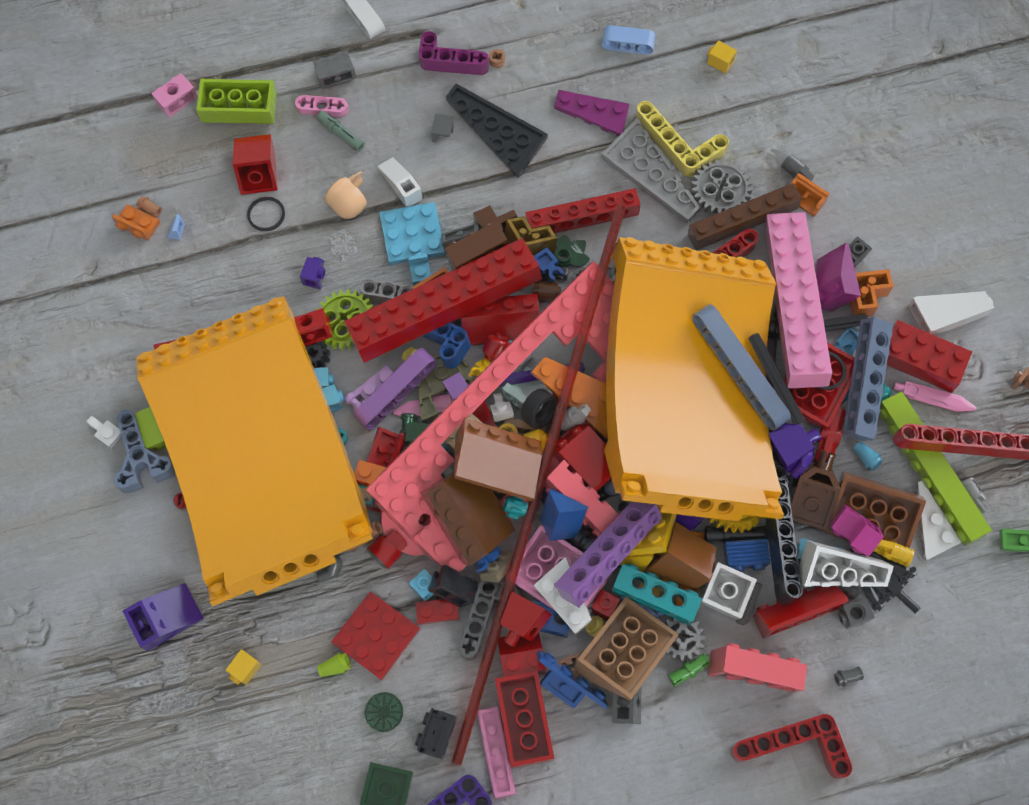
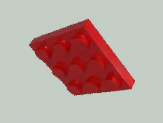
[331,591,420,681]

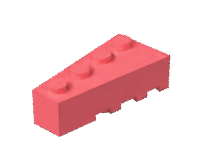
[544,460,619,538]
[708,643,807,692]

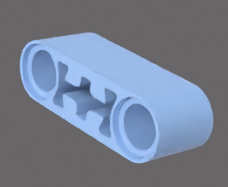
[602,25,656,54]

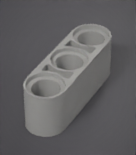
[360,279,414,304]

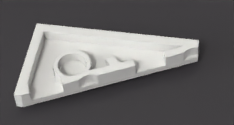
[917,481,961,561]

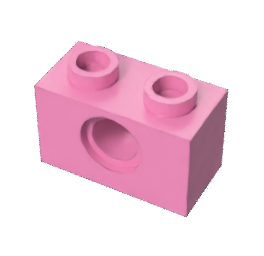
[151,73,198,117]

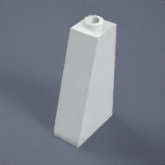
[908,291,994,335]

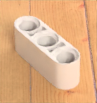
[344,0,385,39]

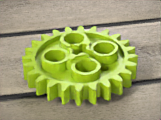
[315,289,374,351]

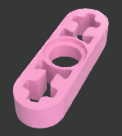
[295,95,349,117]

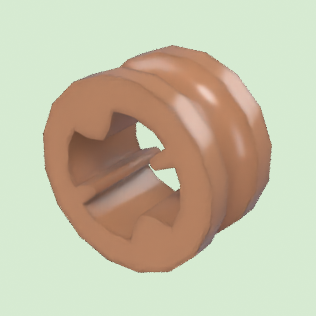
[489,49,505,68]

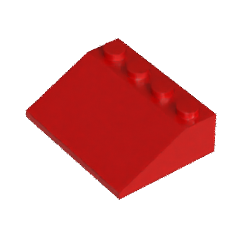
[776,342,855,429]

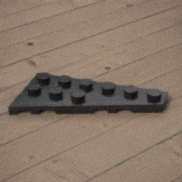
[446,84,548,179]

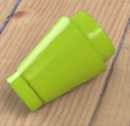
[317,653,351,677]

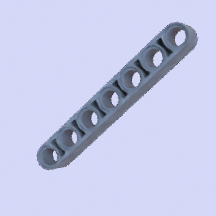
[692,304,791,431]

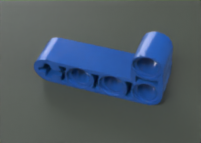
[422,323,471,369]

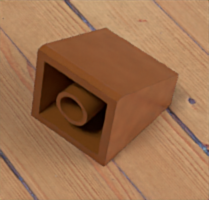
[644,522,717,589]

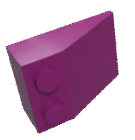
[815,243,861,312]

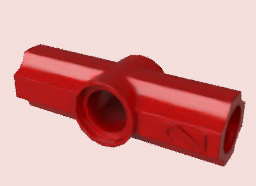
[813,407,846,463]

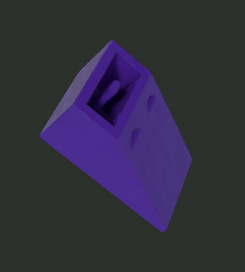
[122,583,204,652]

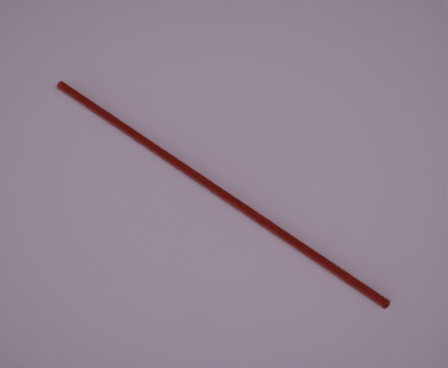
[451,205,626,765]

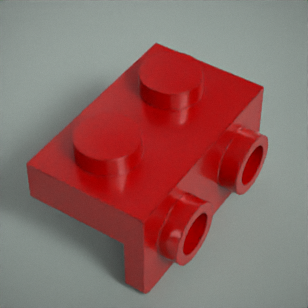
[366,427,405,468]

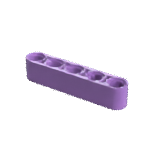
[354,348,437,430]

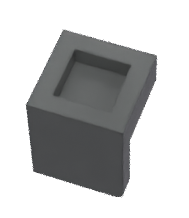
[431,114,454,143]

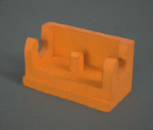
[790,173,830,217]

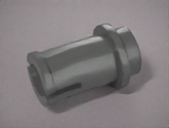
[838,585,861,600]
[834,666,864,687]

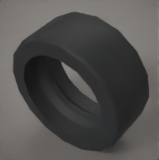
[521,389,559,429]

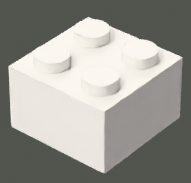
[699,562,757,619]

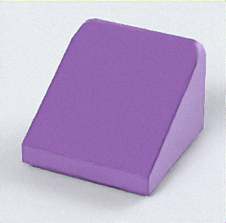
[442,372,468,400]

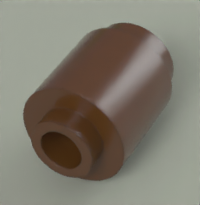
[533,281,561,302]

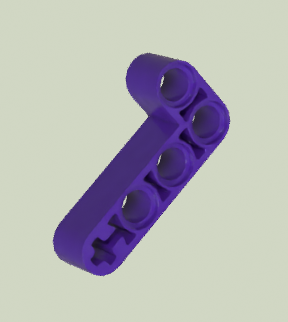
[427,775,492,805]

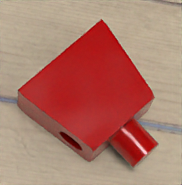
[500,592,552,648]

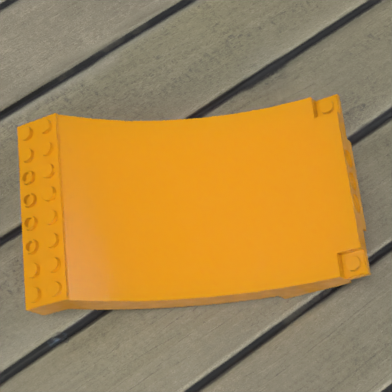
[604,237,784,521]
[136,296,373,607]

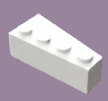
[799,540,894,587]

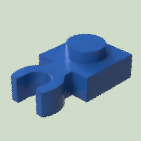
[534,248,564,283]

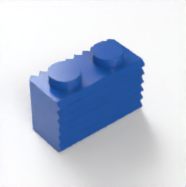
[723,538,770,572]

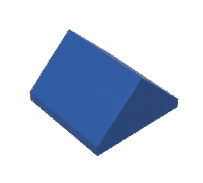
[540,488,588,541]

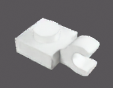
[490,392,514,422]
[86,416,122,449]

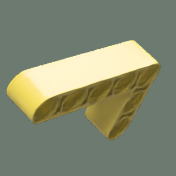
[636,101,729,177]

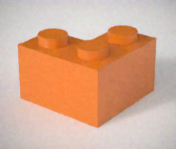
[850,269,894,317]

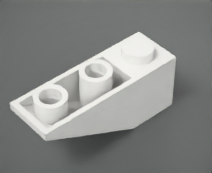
[377,157,423,207]

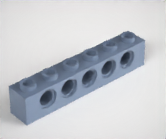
[842,317,893,441]

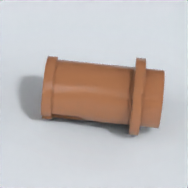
[136,196,162,218]

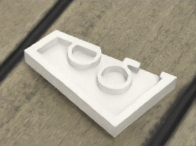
[534,557,592,635]

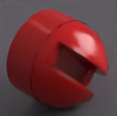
[173,492,187,510]

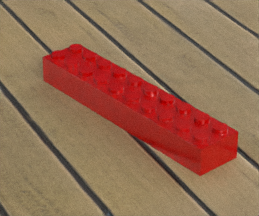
[344,238,542,363]

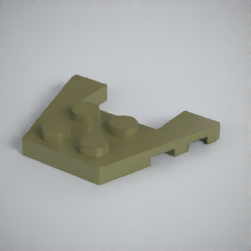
[418,353,493,423]

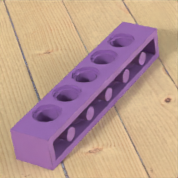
[554,502,662,608]

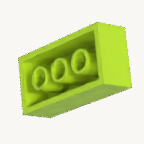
[196,79,277,124]

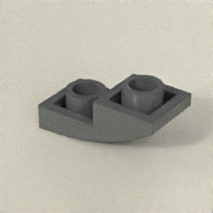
[849,236,872,268]

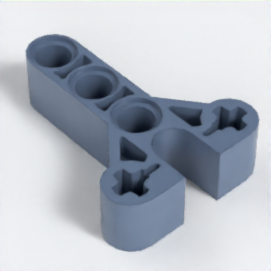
[114,410,175,493]

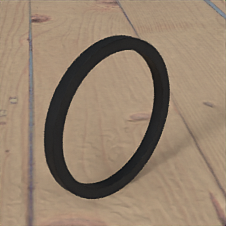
[247,197,285,231]
[817,351,846,390]

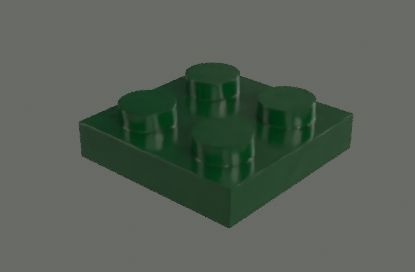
[360,762,414,805]

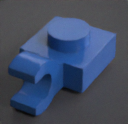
[475,546,502,573]

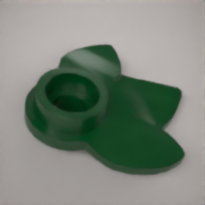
[554,235,590,267]

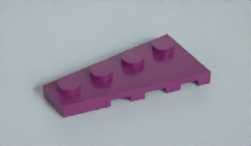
[554,90,630,137]

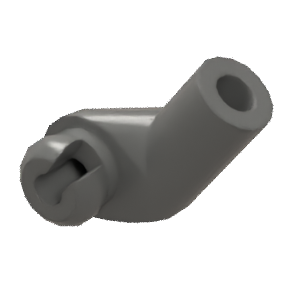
[317,555,343,582]

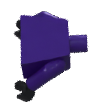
[768,423,821,487]

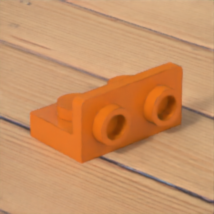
[112,204,161,240]

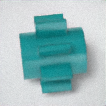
[503,496,528,520]

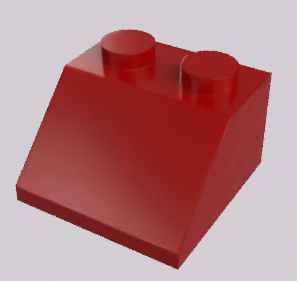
[497,633,547,677]

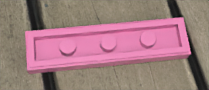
[477,706,516,799]

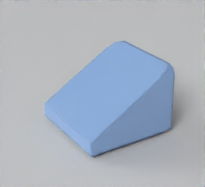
[167,214,185,240]

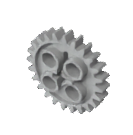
[691,159,753,215]

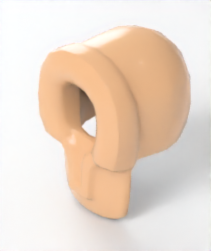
[325,171,367,219]

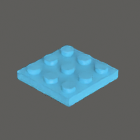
[380,202,445,265]

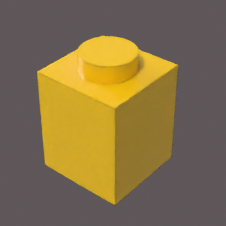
[707,40,737,74]
[225,649,262,685]

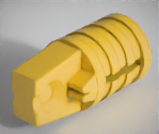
[874,539,915,567]

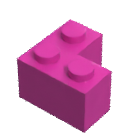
[830,504,884,557]

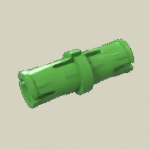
[668,653,711,687]

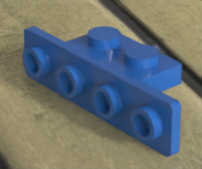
[537,650,608,709]

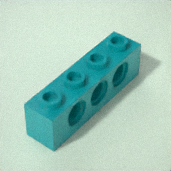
[612,564,702,625]

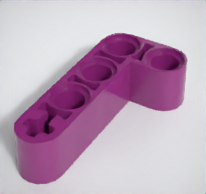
[419,31,489,75]

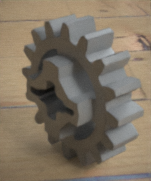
[665,618,706,662]

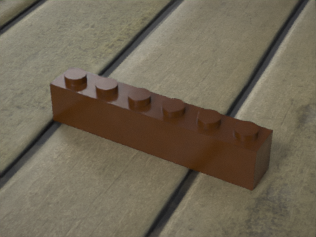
[688,183,802,250]

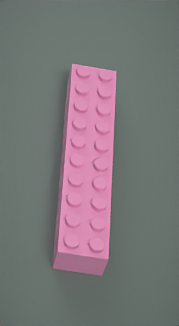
[765,212,832,388]

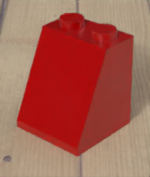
[232,134,278,195]
[550,424,611,491]

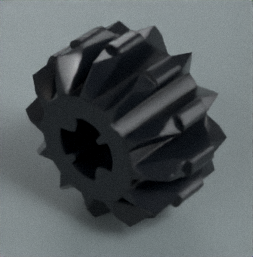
[305,341,331,368]

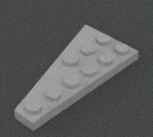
[601,118,700,223]

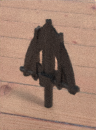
[849,548,921,614]

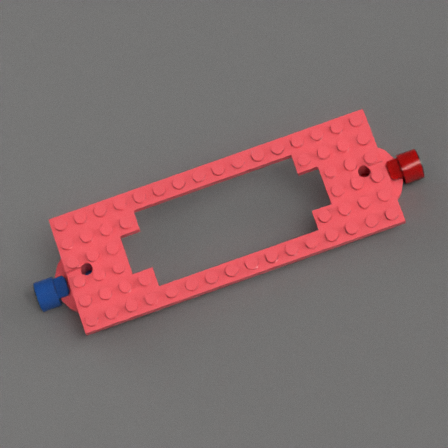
[365,261,614,572]

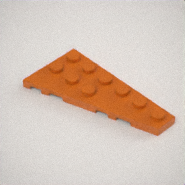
[530,357,608,441]

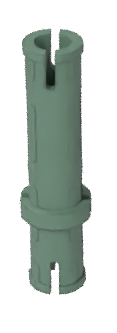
[317,110,365,152]

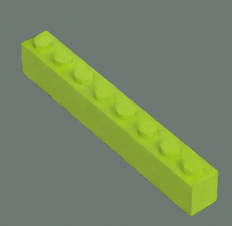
[879,392,993,546]

